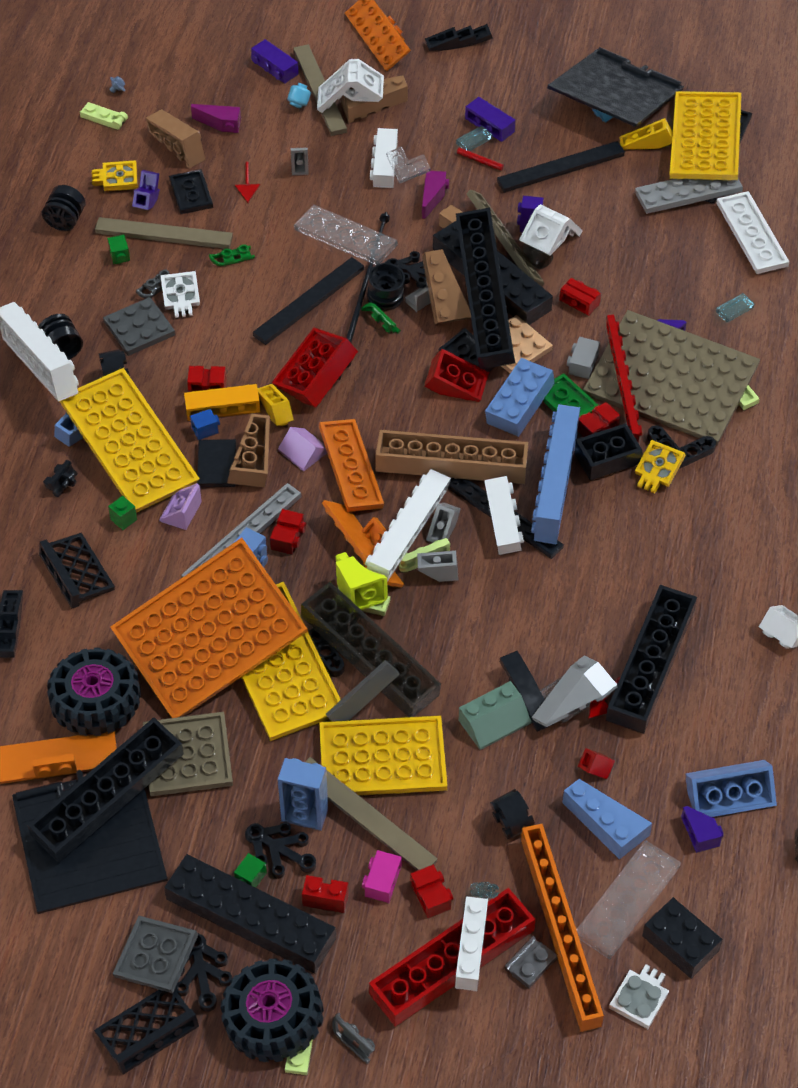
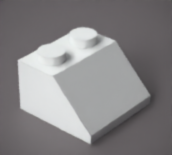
[759,605,798,649]

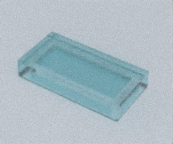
[456,126,492,151]
[716,293,755,322]

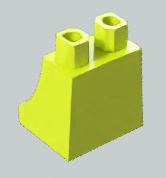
[335,552,388,613]

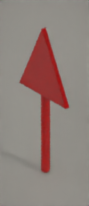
[235,161,260,203]
[588,677,621,719]

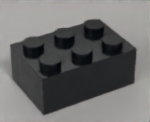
[574,423,642,481]
[642,897,723,979]

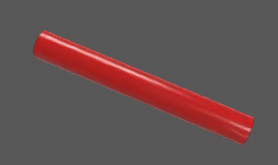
[457,147,504,171]

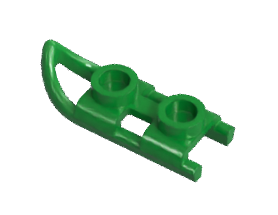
[209,244,255,266]
[361,303,401,334]

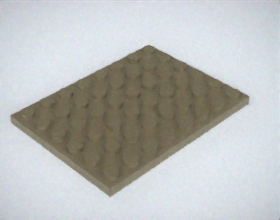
[583,310,760,445]

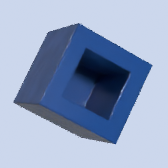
[190,409,220,440]

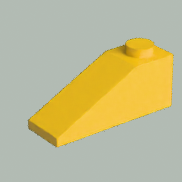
[619,118,673,150]
[257,384,294,426]

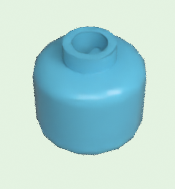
[287,83,311,109]

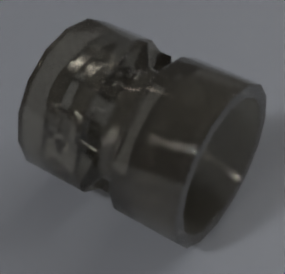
[522,243,553,269]

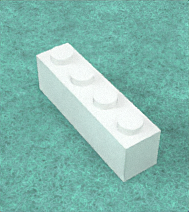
[370,128,398,188]
[484,476,524,555]
[455,896,488,991]

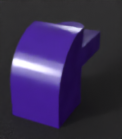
[132,170,160,210]

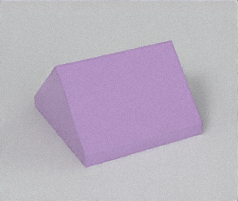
[278,427,327,472]
[159,483,202,530]

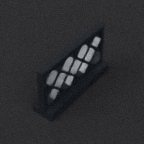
[39,532,115,609]
[94,990,199,1074]

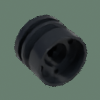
[42,185,86,231]
[367,263,405,310]
[38,314,83,360]

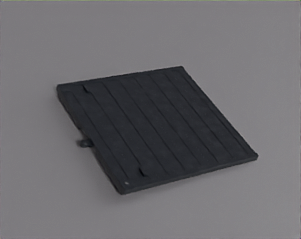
[547,47,684,127]
[12,770,168,914]

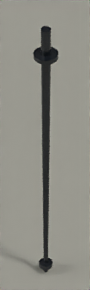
[337,212,390,380]

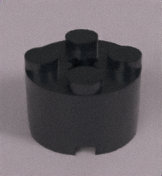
[98,349,130,376]
[490,789,535,839]

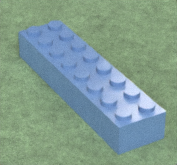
[531,404,580,544]

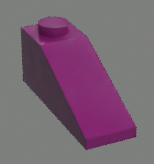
[191,104,241,133]
[422,170,449,219]

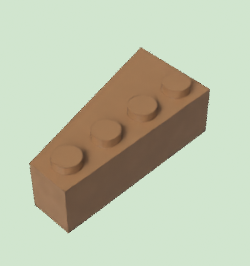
[341,76,408,123]
[146,109,206,169]
[422,249,471,325]
[227,413,270,488]

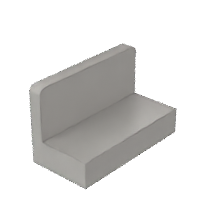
[405,285,431,312]

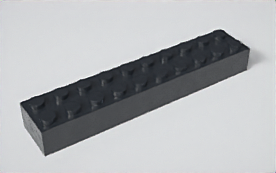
[456,207,515,370]

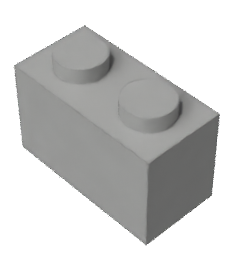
[566,337,600,379]

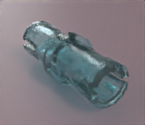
[470,882,499,899]

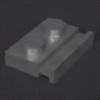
[505,936,557,989]

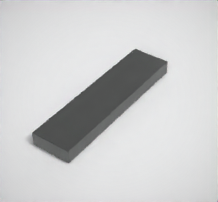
[326,660,400,722]

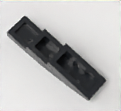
[425,24,493,51]
[0,590,23,658]
[499,651,555,732]

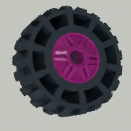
[47,648,141,736]
[220,959,324,1062]

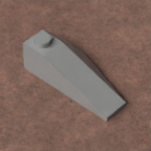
[532,655,617,727]

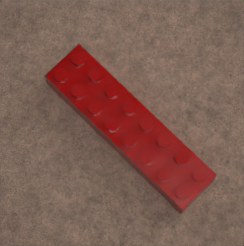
[369,887,535,1027]

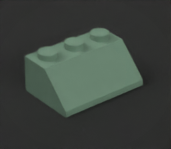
[458,681,532,750]

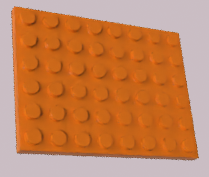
[110,538,308,718]

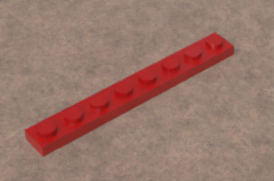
[606,314,642,443]

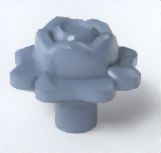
[109,76,125,93]

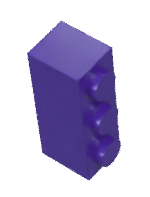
[251,39,299,84]
[465,97,515,142]

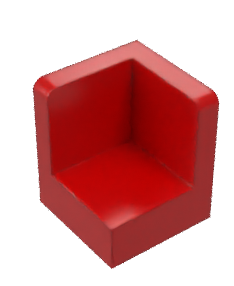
[578,748,615,779]

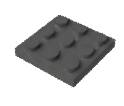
[103,297,175,356]
[113,916,198,993]

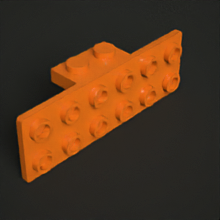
[345,0,411,71]
[322,500,404,588]
[0,731,117,784]

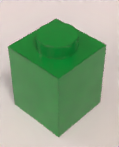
[107,235,130,265]
[108,496,137,530]
[234,853,267,888]

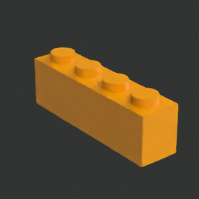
[184,384,260,421]

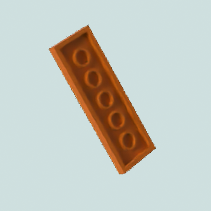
[319,419,384,512]

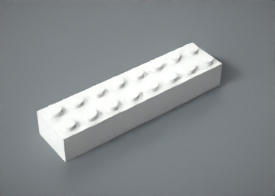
[0,302,79,402]

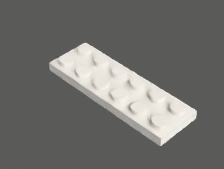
[717,191,789,274]

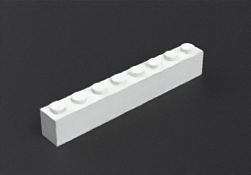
[365,469,451,582]

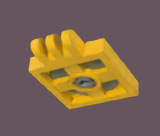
[91,160,138,191]
[635,440,686,494]

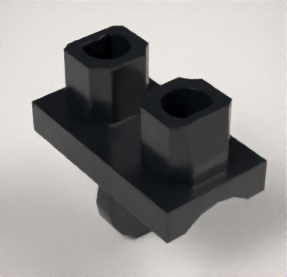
[43,460,78,497]

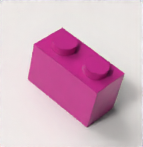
[362,850,402,903]

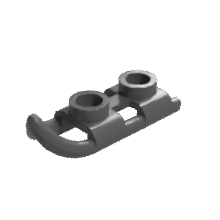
[136,269,170,298]
[332,1013,375,1064]

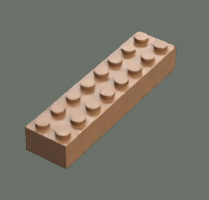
[375,430,528,484]

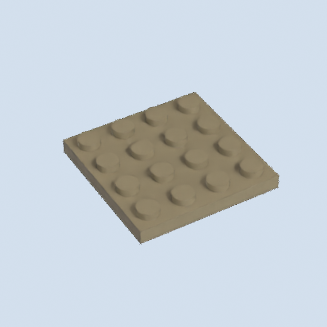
[143,712,233,796]

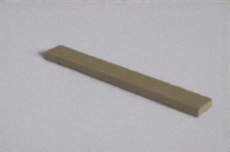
[293,44,347,136]
[467,190,545,286]
[95,217,233,249]
[306,757,438,871]

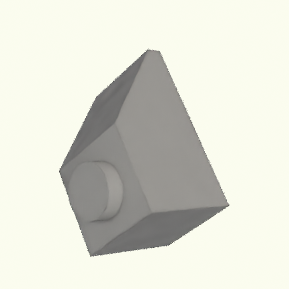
[291,148,309,175]
[426,502,461,542]
[417,550,458,582]

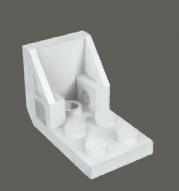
[317,59,384,113]
[519,204,583,256]

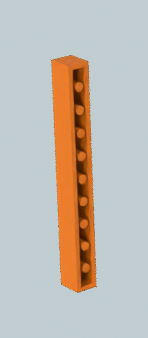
[521,824,604,1032]

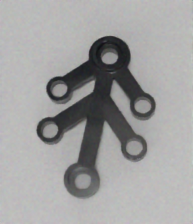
[385,251,427,288]
[245,822,316,879]
[176,933,232,1012]

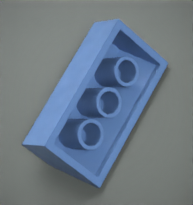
[685,760,777,817]

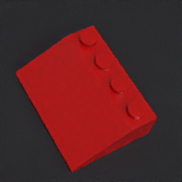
[272,327,358,408]

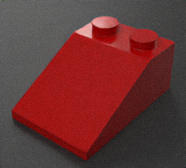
[424,349,489,402]

